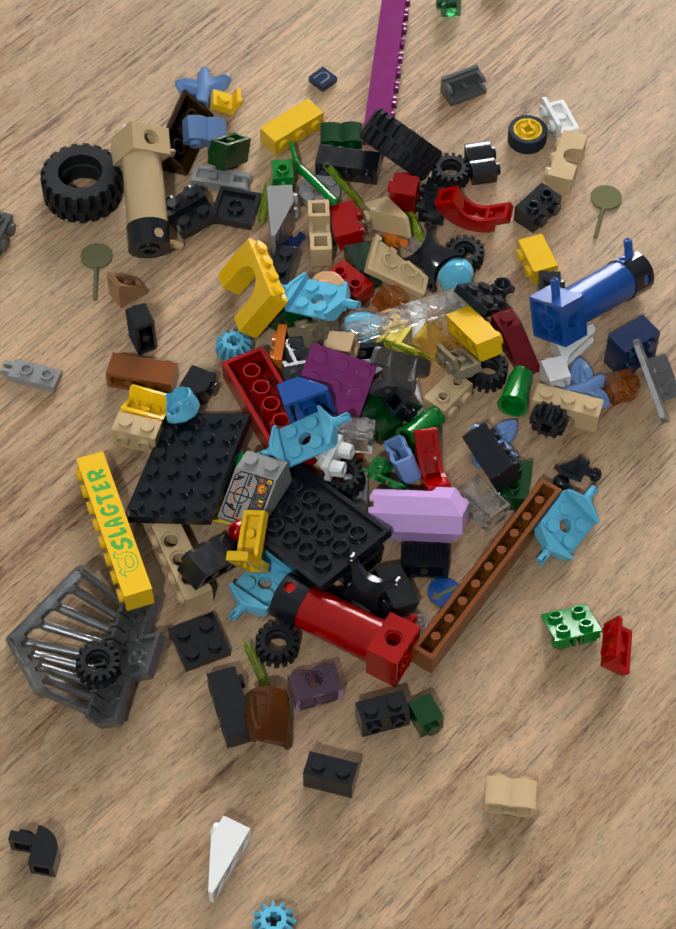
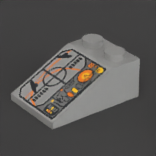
[267,185,298,260]
[218,450,292,523]

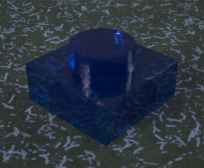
[283,231,307,247]

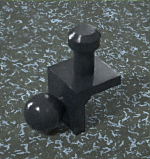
[552,454,602,492]

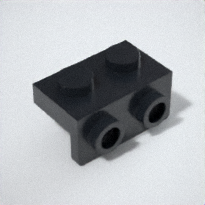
[415,177,445,226]

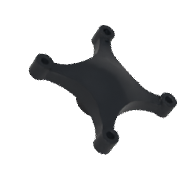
[400,222,467,293]
[332,552,403,620]

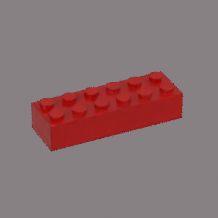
[222,346,317,467]

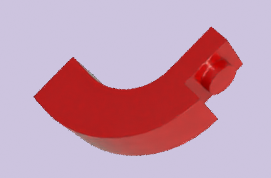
[435,186,514,233]
[413,427,451,491]

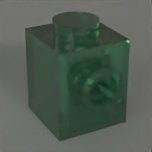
[436,0,461,17]

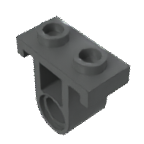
[281,336,310,381]

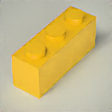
[260,99,324,156]
[446,305,503,362]

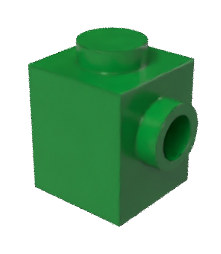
[271,159,294,192]

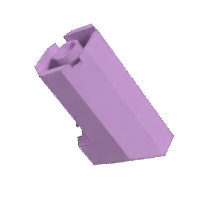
[368,487,469,543]

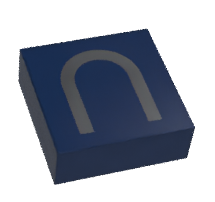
[309,67,337,92]

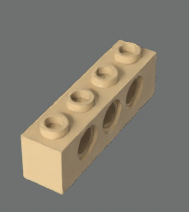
[149,523,214,612]

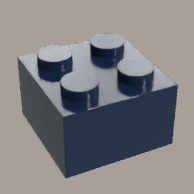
[604,315,660,379]

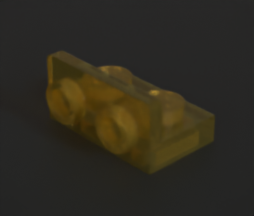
[410,320,460,370]

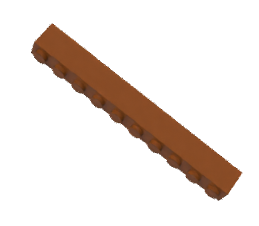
[411,478,562,674]

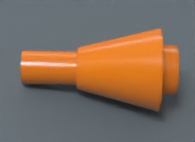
[381,232,408,249]

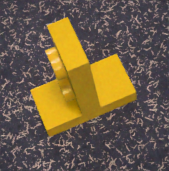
[226,510,270,573]

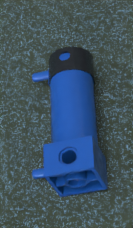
[529,238,654,347]

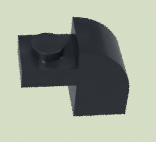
[8,825,60,877]

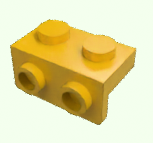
[120,384,166,425]

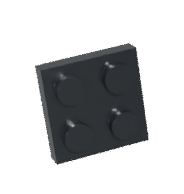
[213,186,262,230]
[454,282,512,318]
[168,612,231,672]

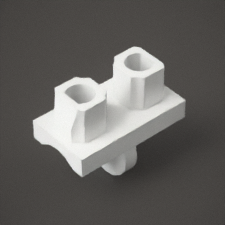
[315,434,355,482]

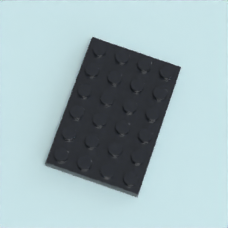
[125,413,252,525]
[263,463,392,593]

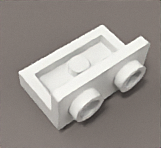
[539,97,579,139]

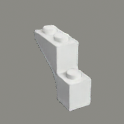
[539,324,595,388]

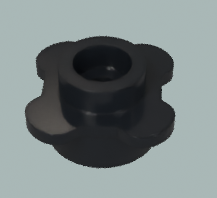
[490,277,515,298]

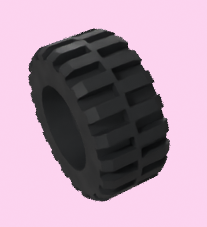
[360,108,442,181]
[40,143,123,224]

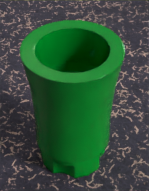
[497,366,533,417]
[396,406,446,454]

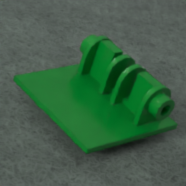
[362,457,414,490]
[541,604,602,650]

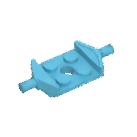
[281,272,361,321]
[258,405,352,468]
[534,485,600,566]
[228,548,299,622]

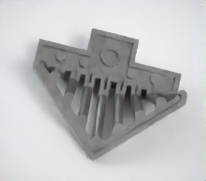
[6,565,166,729]

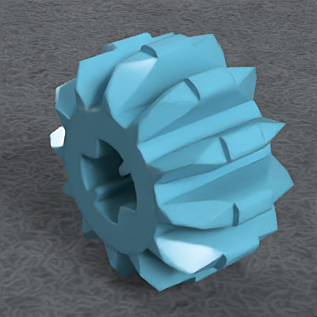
[215,328,253,361]
[251,900,296,929]

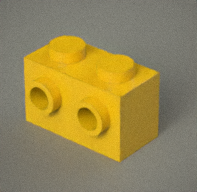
[515,233,558,285]

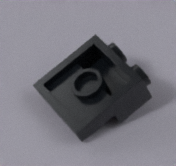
[165,184,220,239]

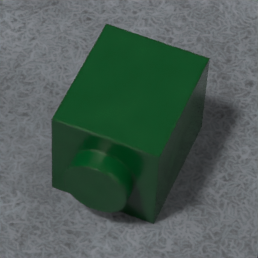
[408,693,444,738]

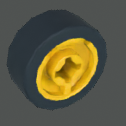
[508,115,547,154]

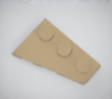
[364,233,429,299]

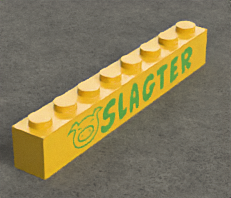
[74,451,155,611]

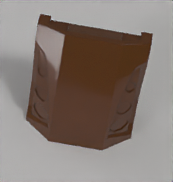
[244,686,293,750]

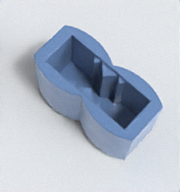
[182,115,227,149]
[384,434,421,485]

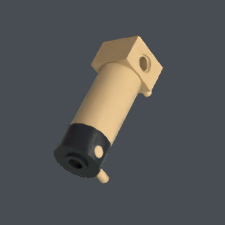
[111,120,184,258]

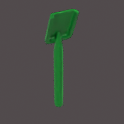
[289,140,338,206]

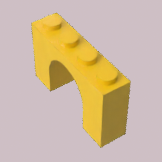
[218,238,288,338]

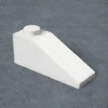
[208,815,251,903]

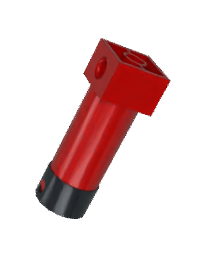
[269,573,420,688]

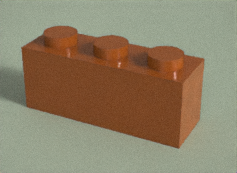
[106,352,179,394]

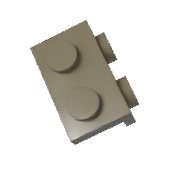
[287,317,341,348]
[435,343,482,380]

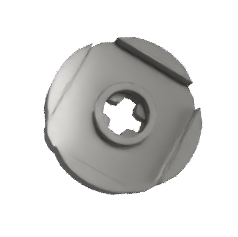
[298,175,340,210]

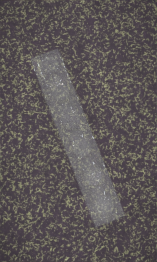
[340,287,467,343]

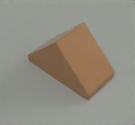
[107,272,149,308]

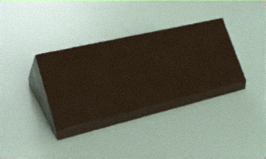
[162,89,214,176]

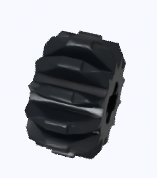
[529,401,569,438]

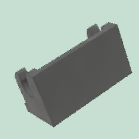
[440,64,487,106]

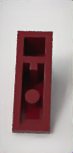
[491,307,540,374]

